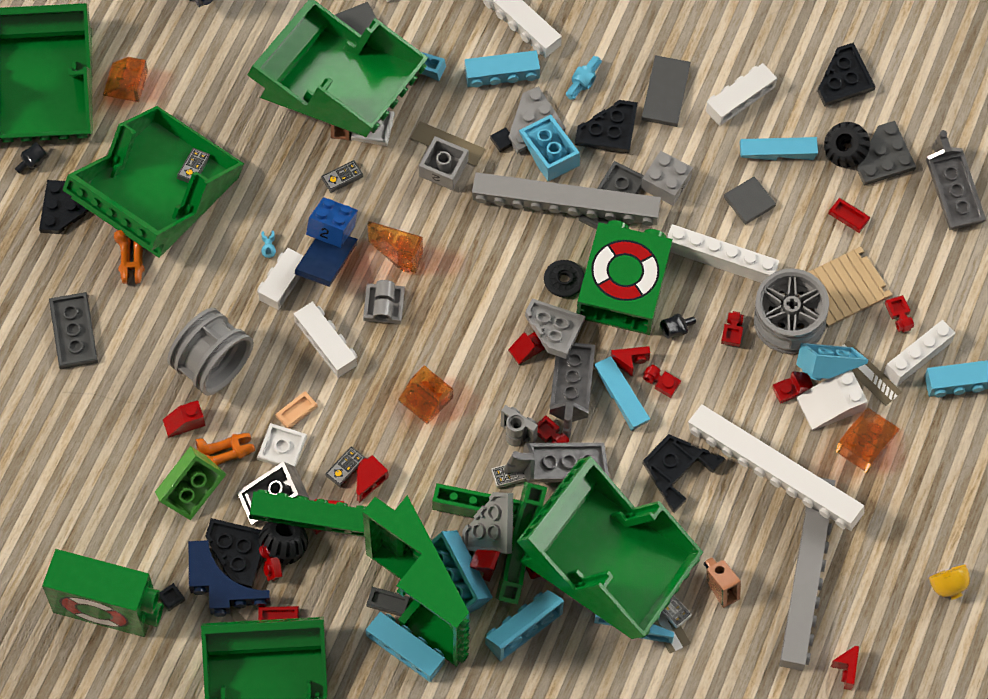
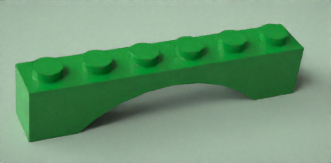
[495,482,548,605]

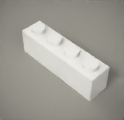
[706,63,777,126]
[294,301,357,378]
[884,320,956,387]

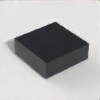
[490,127,512,152]
[159,583,185,611]

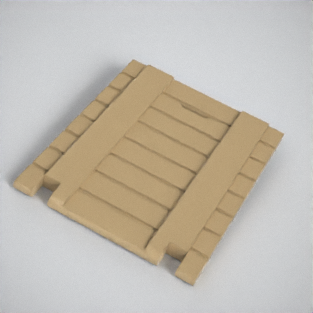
[809,247,893,327]

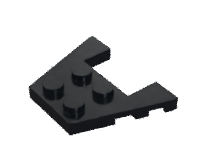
[642,434,725,513]

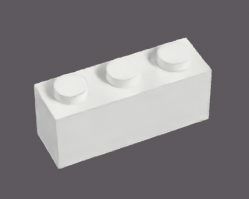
[257,248,303,310]

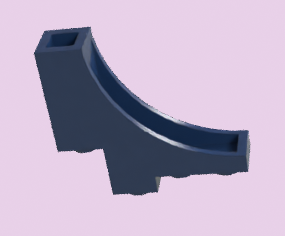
[188,540,271,617]

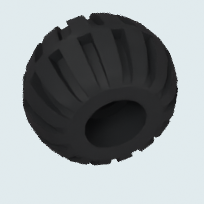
[824,122,870,168]
[259,522,308,565]

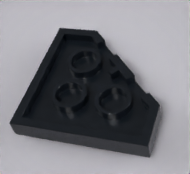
[817,42,876,107]
[575,100,638,153]
[39,180,89,234]
[205,518,262,588]

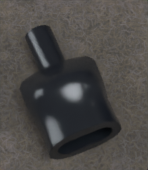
[15,142,49,174]
[660,314,696,339]

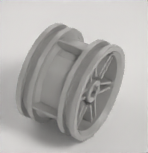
[754,268,829,354]
[167,308,254,396]

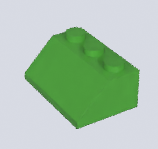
[155,446,226,520]

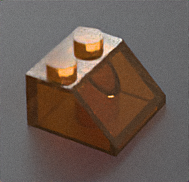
[103,57,148,102]

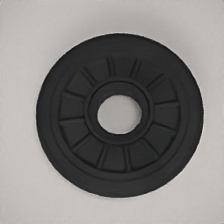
[544,260,585,297]

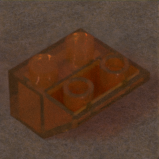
[398,366,453,424]

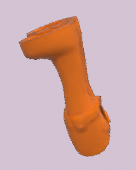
[114,230,145,284]
[195,433,255,466]

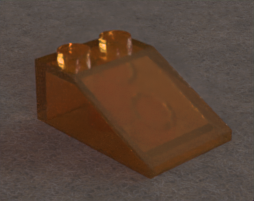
[367,221,423,273]
[835,408,900,473]

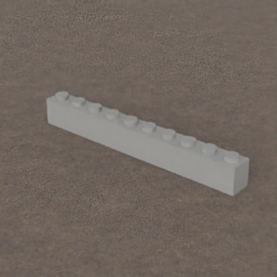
[472,172,661,226]
[779,478,838,671]

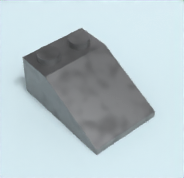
[237,462,310,526]

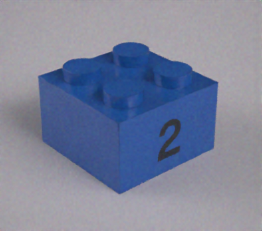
[306,197,358,248]

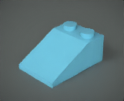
[519,115,580,182]
[796,343,868,380]

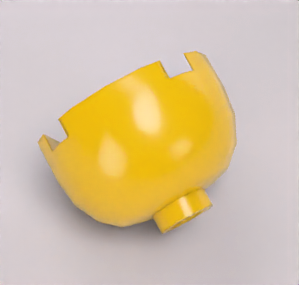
[929,564,970,600]

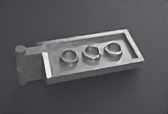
[926,130,986,230]
[549,343,595,439]
[503,443,609,482]

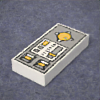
[492,465,527,488]
[661,595,692,629]

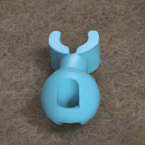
[261,231,276,258]

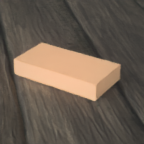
[275,391,318,429]

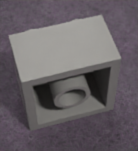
[419,136,469,190]
[641,151,693,206]

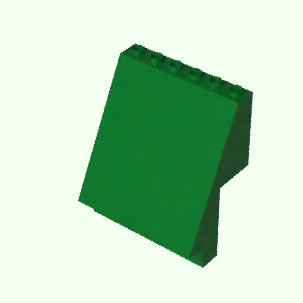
[247,0,428,137]
[0,3,93,143]
[63,106,244,258]
[517,456,703,639]
[363,495,470,667]
[201,617,328,699]

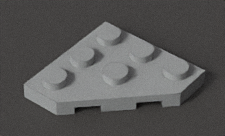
[509,86,566,154]
[525,299,586,359]
[462,492,513,554]

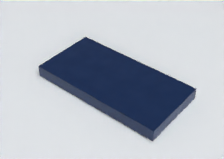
[294,236,358,287]

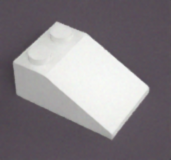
[796,370,868,431]

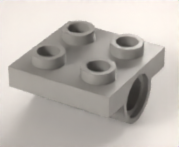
[363,280,405,324]
[500,405,538,446]

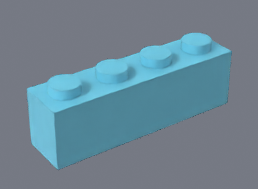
[464,50,540,88]
[924,360,988,398]
[366,611,445,682]

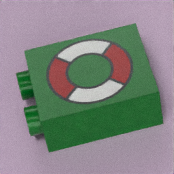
[576,220,673,335]
[42,549,164,637]

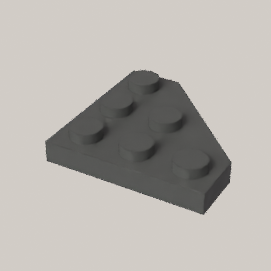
[857,121,916,186]

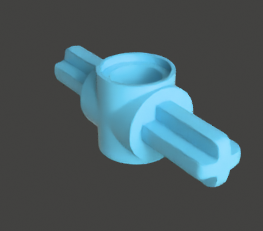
[566,56,602,100]

